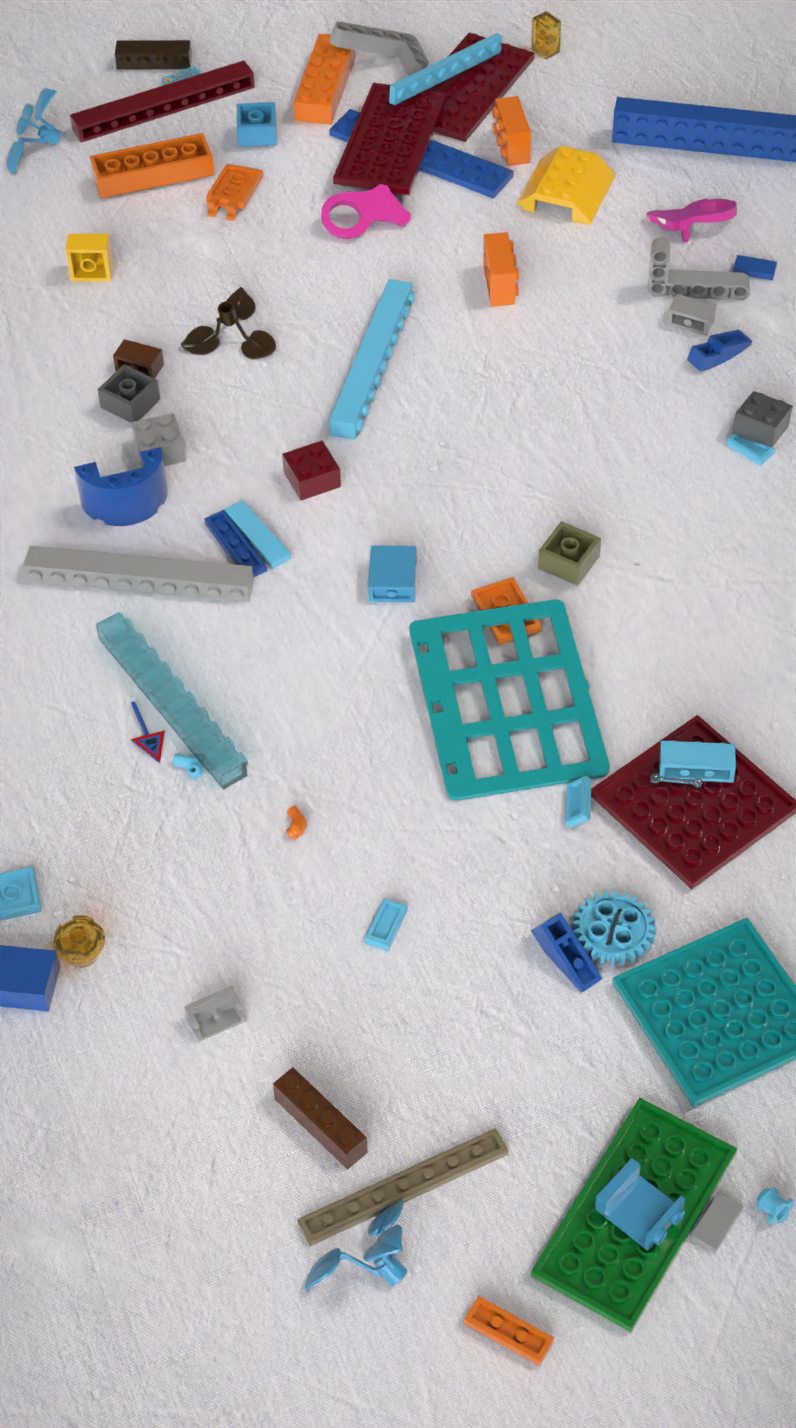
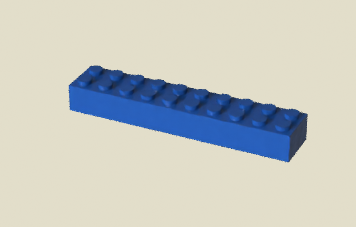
[612,97,796,162]

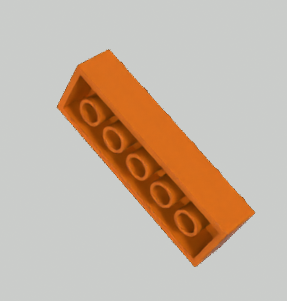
[293,34,356,125]
[89,133,214,199]

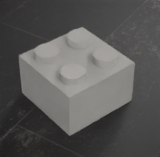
[132,413,186,467]

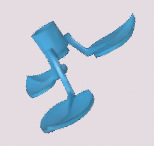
[7,88,61,174]
[305,1200,407,1292]

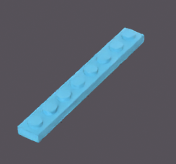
[389,33,502,105]

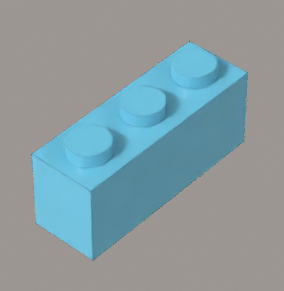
[659,740,736,783]

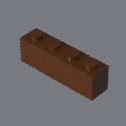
[273,1067,368,1170]

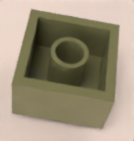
[538,521,601,586]

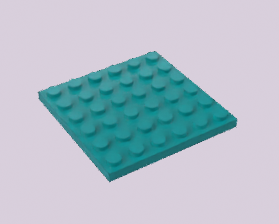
[612,917,796,1107]

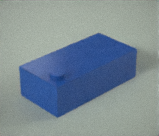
[0,945,60,1012]

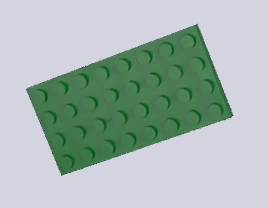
[531,1097,737,1333]

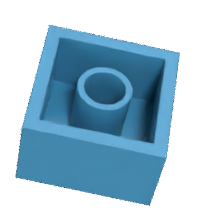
[237,102,277,147]

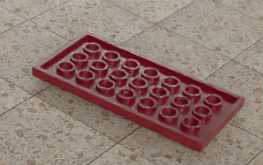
[426,33,535,142]
[333,82,447,196]

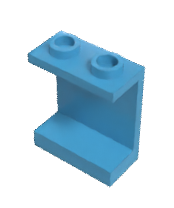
[368,545,417,602]
[595,1158,685,1251]

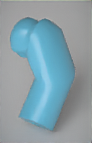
[173,754,203,779]

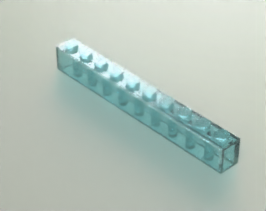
[96,612,248,790]

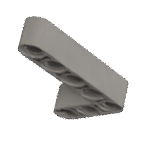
[329,21,429,76]
[648,237,750,300]

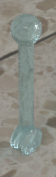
[650,773,702,787]

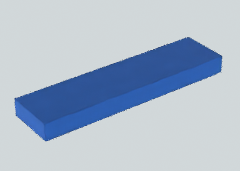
[204,510,267,578]

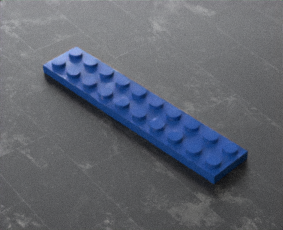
[329,109,514,199]

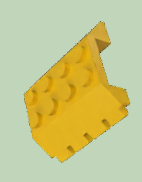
[517,146,615,225]

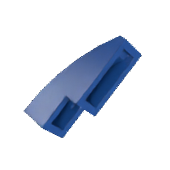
[687,330,753,372]

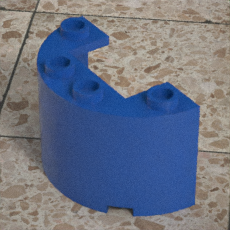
[74,447,168,526]

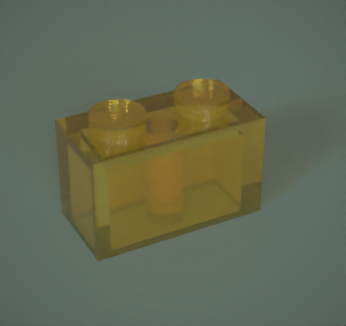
[531,11,561,60]

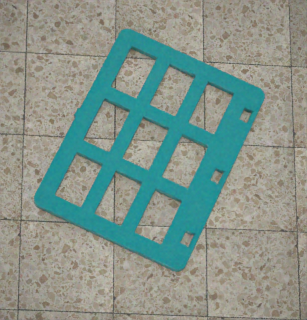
[409,599,610,801]

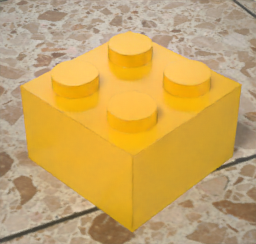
[65,234,113,281]

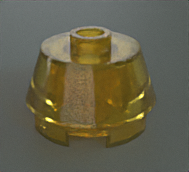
[53,915,105,968]

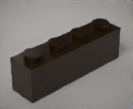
[115,40,192,70]

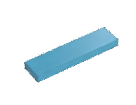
[224,500,291,569]

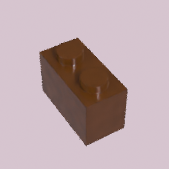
[113,339,164,379]

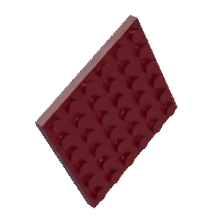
[591,715,796,890]

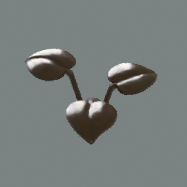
[181,287,276,359]

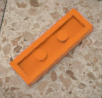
[464,1296,554,1366]

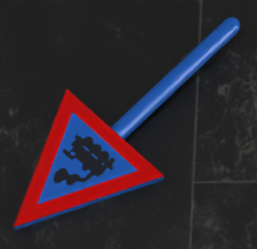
[131,701,165,763]

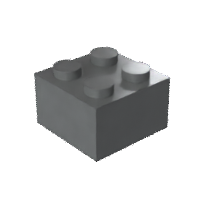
[97,364,160,423]
[732,391,793,447]

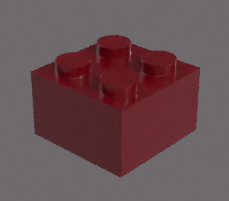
[282,440,341,501]

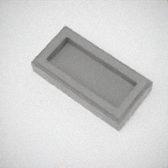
[690,1192,743,1253]

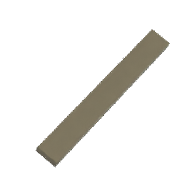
[297,1128,508,1247]

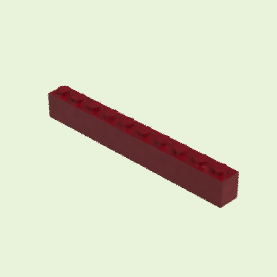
[70,60,255,143]

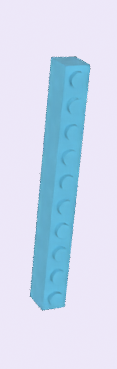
[329,279,415,440]

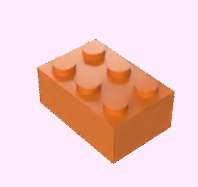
[492,96,531,166]
[483,232,519,306]

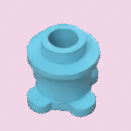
[757,1187,795,1225]

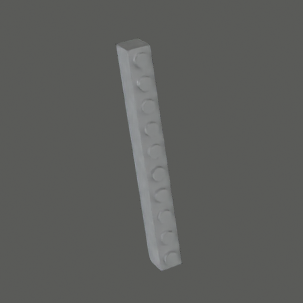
[23,545,254,602]

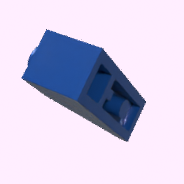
[531,912,603,993]

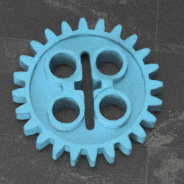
[572,890,656,967]

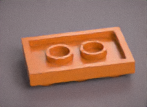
[471,577,542,645]

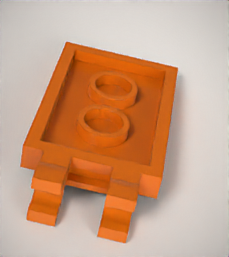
[206,164,263,221]

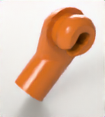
[286,806,307,839]

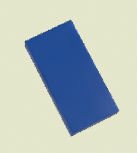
[733,255,777,280]

